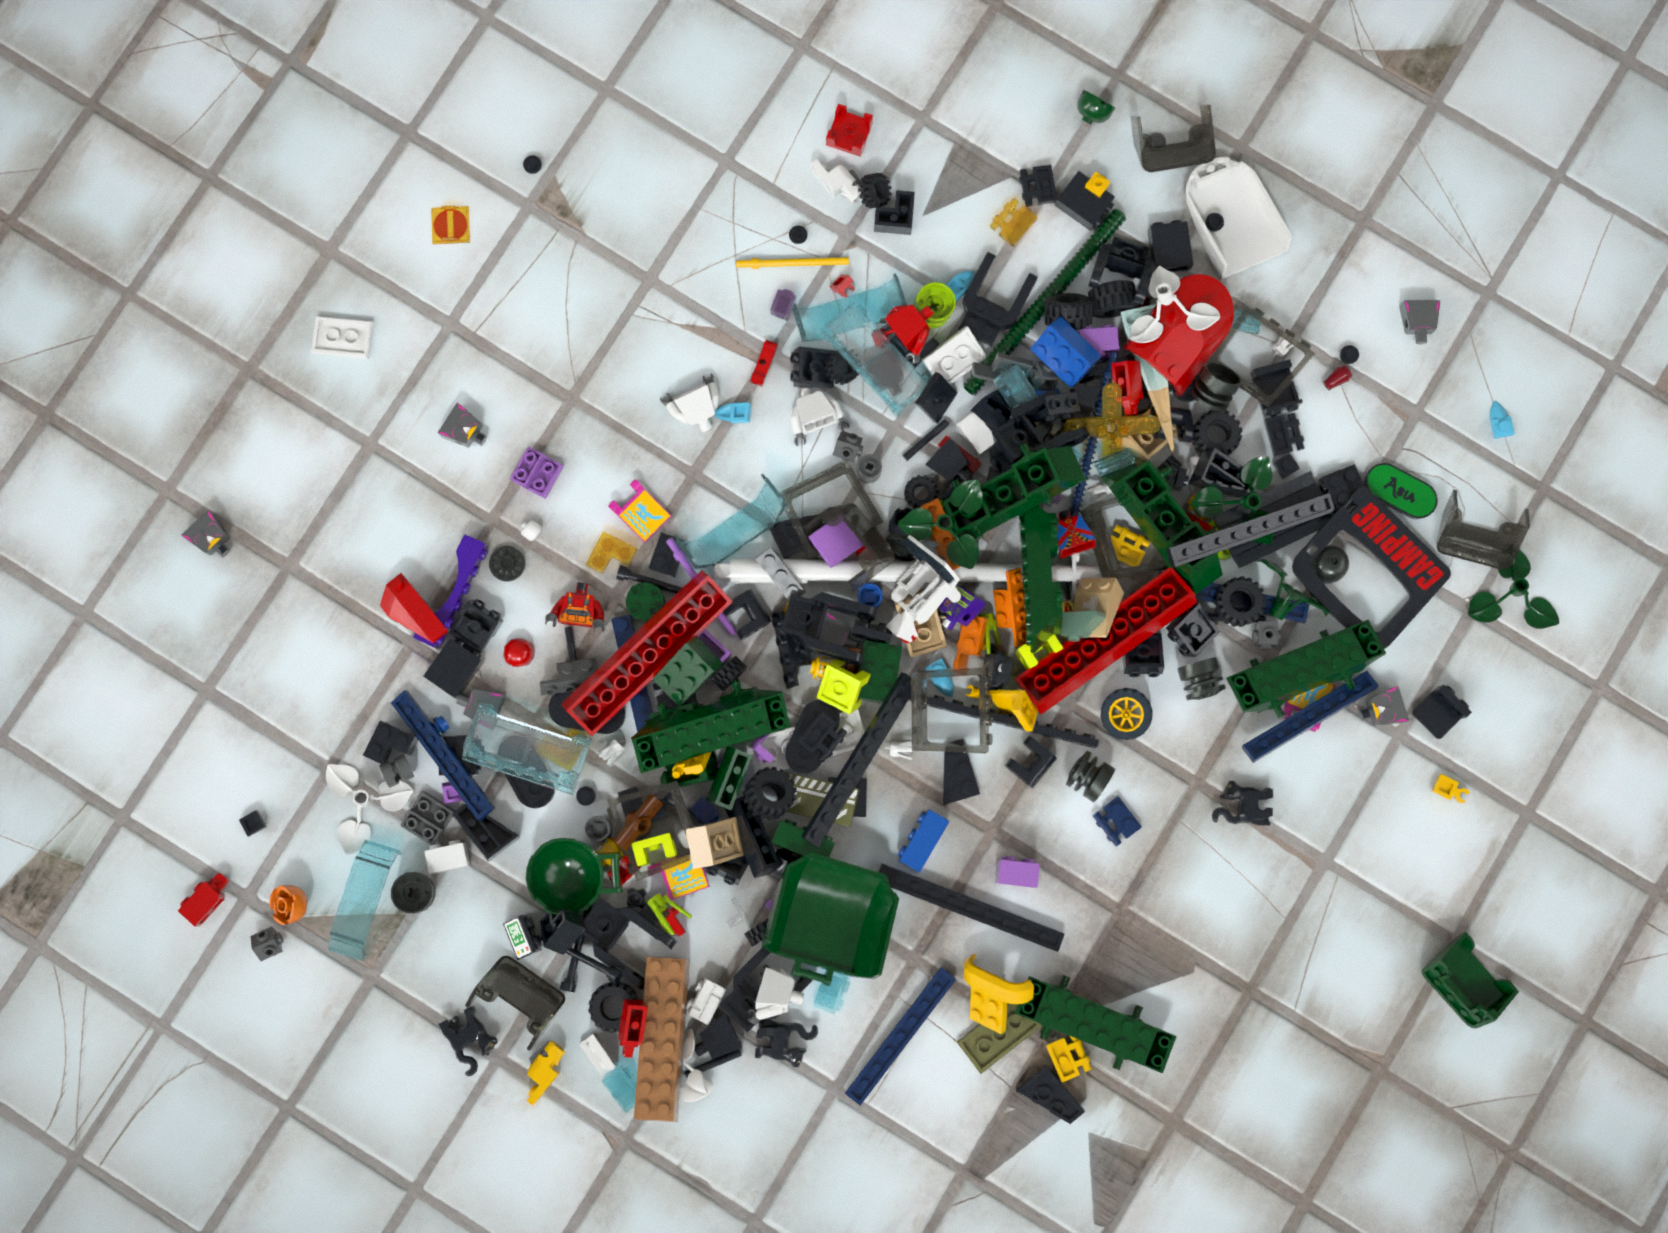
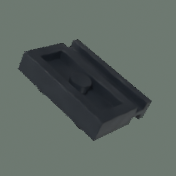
[649,532,688,578]

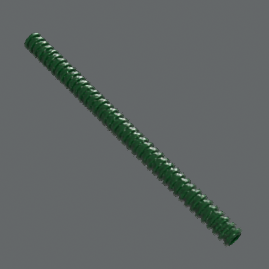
[963,209,1126,395]

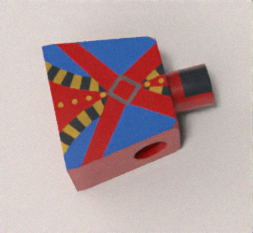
[1057,510,1095,559]

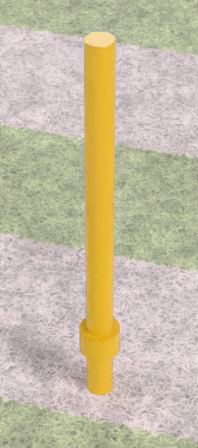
[736,257,849,269]

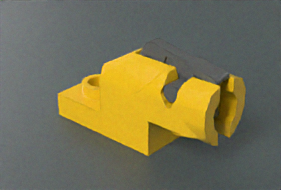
[527,1040,565,1106]

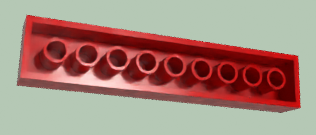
[1015,567,1197,715]
[561,570,733,736]

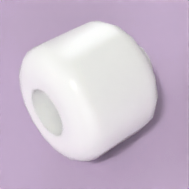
[521,520,542,541]

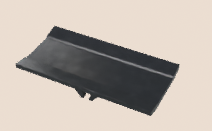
[1213,471,1333,569]

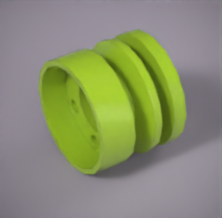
[913,282,956,329]

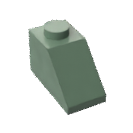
[1061,610,1106,642]

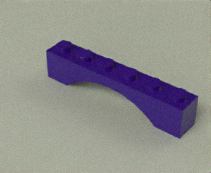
[413,534,488,649]

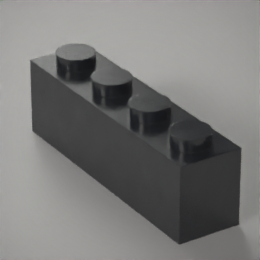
[725,796,781,878]

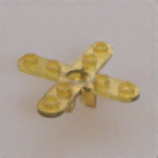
[1064,383,1161,468]

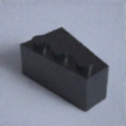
[970,386,1036,429]
[1188,447,1254,497]
[452,803,520,862]

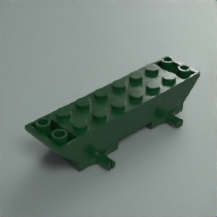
[942,443,1087,540]
[1099,455,1223,595]
[1019,505,1063,653]
[1226,619,1386,719]
[631,679,790,773]
[1014,975,1177,1074]

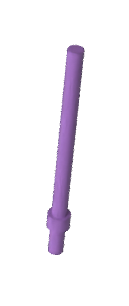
[666,537,736,636]

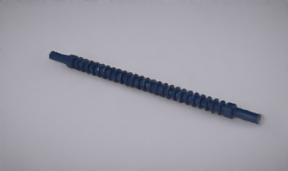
[1069,352,1118,517]

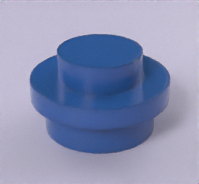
[432,716,449,735]

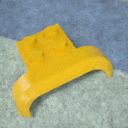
[963,954,1034,1034]

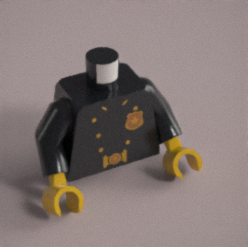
[966,640,1013,699]

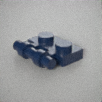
[1092,796,1142,847]

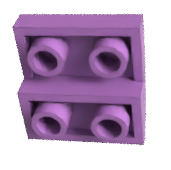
[510,447,564,499]
[809,515,864,568]

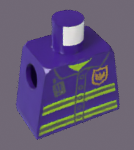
[940,584,986,630]

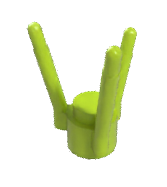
[978,613,1001,654]
[647,893,692,935]

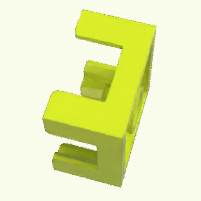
[1015,634,1063,671]
[817,659,871,715]
[632,833,678,867]

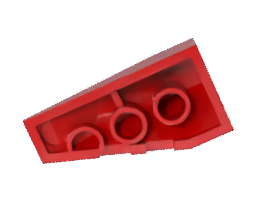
[380,573,448,644]

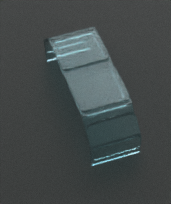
[792,273,907,342]
[674,474,787,569]
[328,840,402,961]

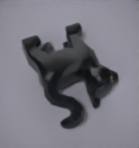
[1212,780,1273,826]
[438,1006,498,1076]
[755,1019,818,1068]

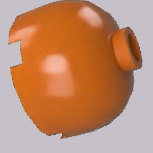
[269,885,308,925]

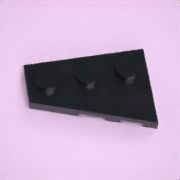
[943,739,980,805]
[1016,1065,1085,1124]

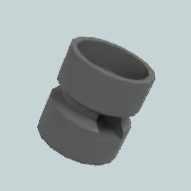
[857,454,882,484]
[379,754,414,788]
[585,816,613,842]

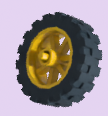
[1100,688,1153,740]

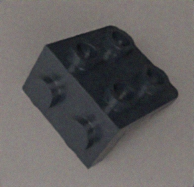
[1412,685,1472,739]

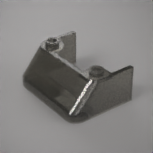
[1130,104,1216,172]
[1436,489,1530,570]
[803,503,895,593]
[465,956,565,1051]

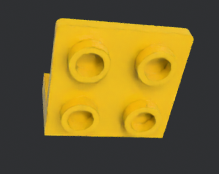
[989,689,1038,731]

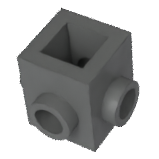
[1029,361,1060,391]
[832,430,864,463]
[1252,621,1281,650]
[250,926,284,961]

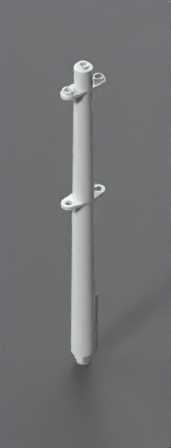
[715,547,1103,602]

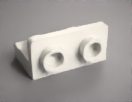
[580,1033,618,1076]

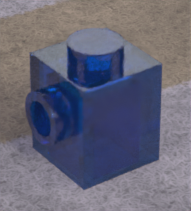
[689,796,720,824]

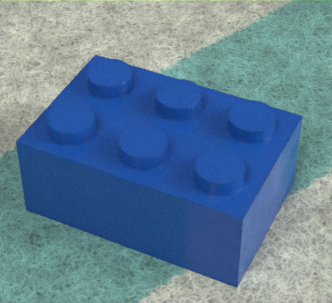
[1030,316,1102,388]
[897,809,950,873]

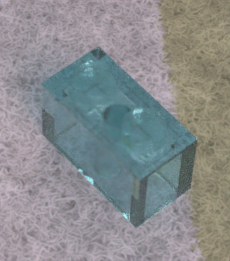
[993,364,1038,410]
[813,970,851,1015]
[601,1065,636,1113]

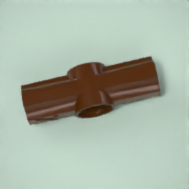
[613,794,663,851]

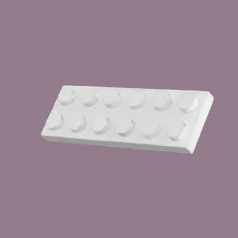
[747,709,865,772]

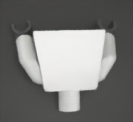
[660,373,719,432]
[791,388,850,447]
[747,964,804,1024]

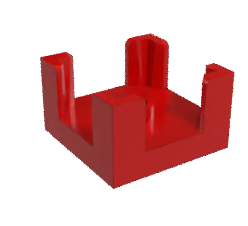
[826,104,873,157]

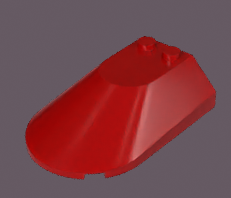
[1124,274,1234,396]

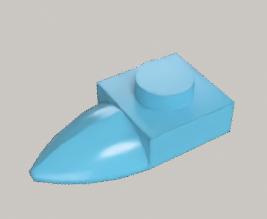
[946,271,974,302]
[1490,401,1515,439]
[714,402,751,424]
[925,658,954,697]

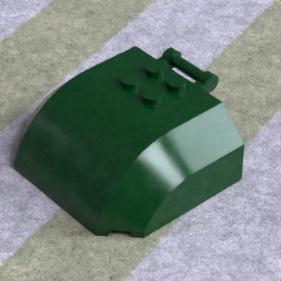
[762,852,899,986]

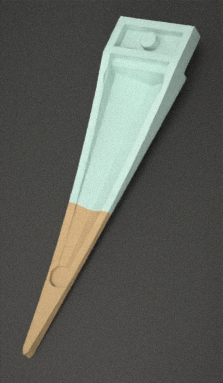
[1121,304,1174,452]

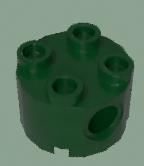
[626,582,666,623]

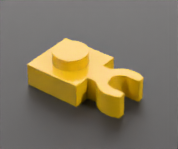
[1431,774,1470,803]

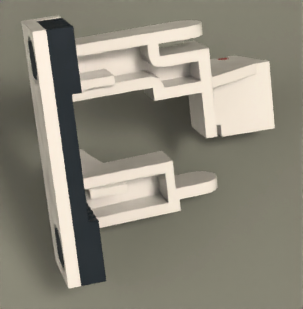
[886,535,961,643]

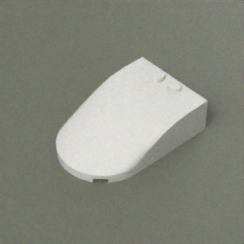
[1185,157,1293,280]

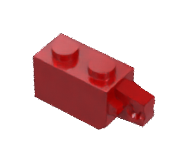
[1111,361,1143,415]
[178,873,230,927]
[618,999,648,1058]

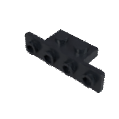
[772,611,812,689]

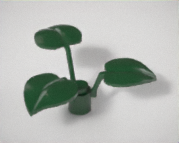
[1191,456,1274,545]
[898,480,983,569]
[1468,545,1559,629]
[1255,558,1329,620]

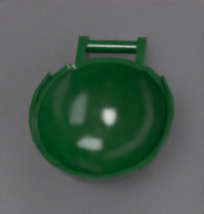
[526,838,623,915]

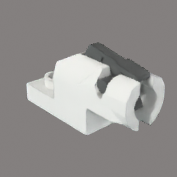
[811,159,862,205]

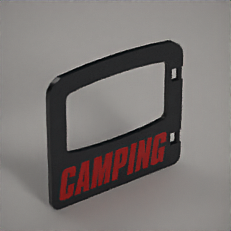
[1292,486,1451,649]

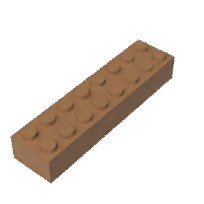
[634,957,690,1122]

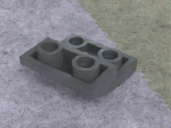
[400,791,455,846]

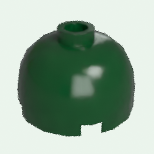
[1077,90,1115,125]

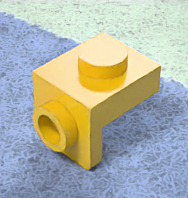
[1085,171,1111,197]

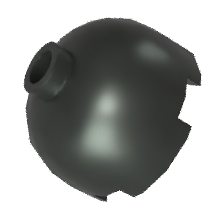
[1311,545,1349,584]

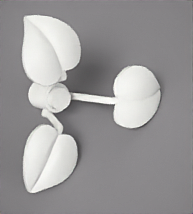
[1129,266,1220,343]
[326,764,413,854]
[680,1029,713,1103]

